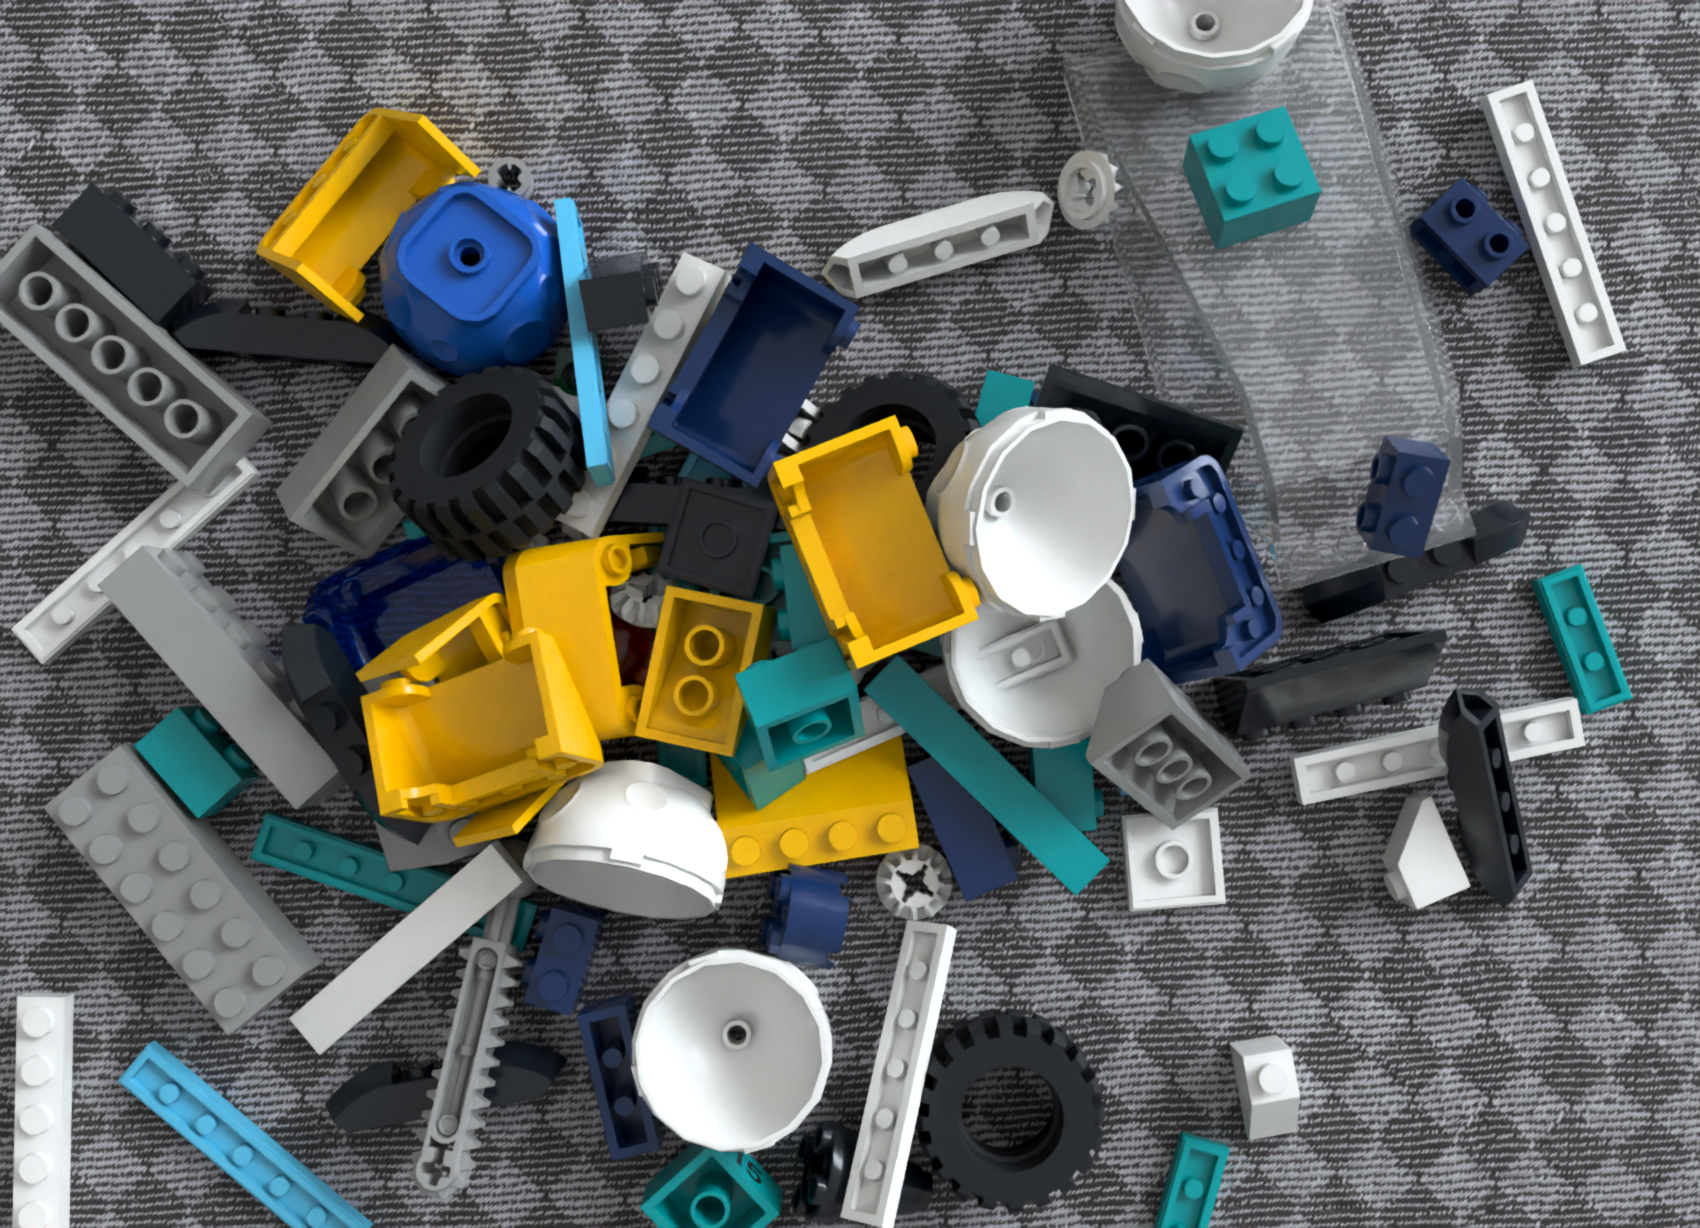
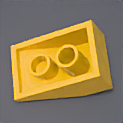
[634,585,777,757]

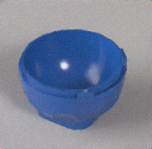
[378,181,568,376]

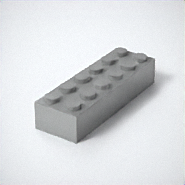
[0,222,274,494]
[97,545,346,810]
[43,743,323,1036]

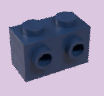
[1405,177,1530,297]
[1356,435,1451,559]
[521,899,608,1016]

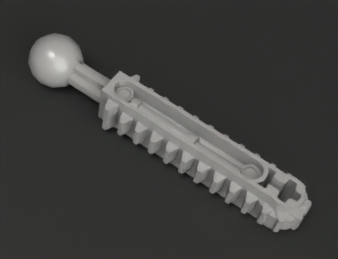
[409,839,539,1201]

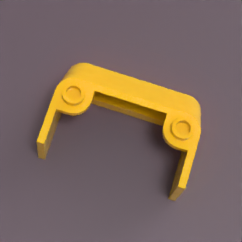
[256,107,481,322]
[503,532,665,741]
[355,593,567,847]

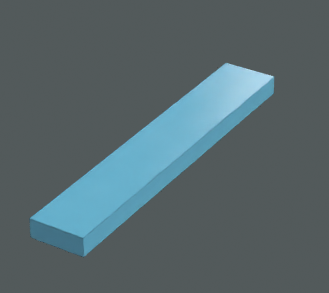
[554,197,616,487]
[118,1040,373,1228]

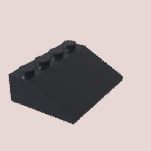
[1034,363,1244,481]
[1212,629,1448,741]

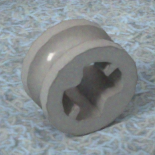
[488,157,535,200]

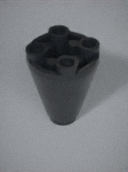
[792,1120,933,1222]

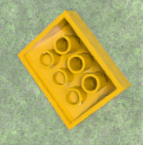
[709,735,920,879]

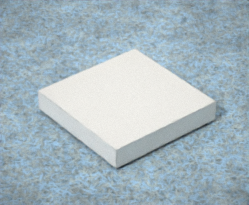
[1120,806,1226,912]

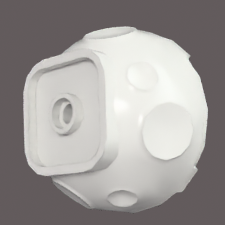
[1115,0,1314,93]
[925,406,1136,622]
[940,578,1144,749]
[523,760,728,920]
[631,947,832,1154]

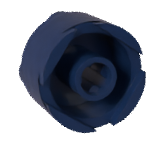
[758,863,849,970]

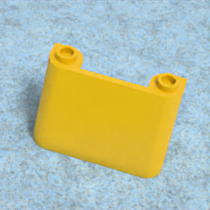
[768,415,981,671]
[361,628,604,823]

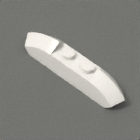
[821,191,1054,299]

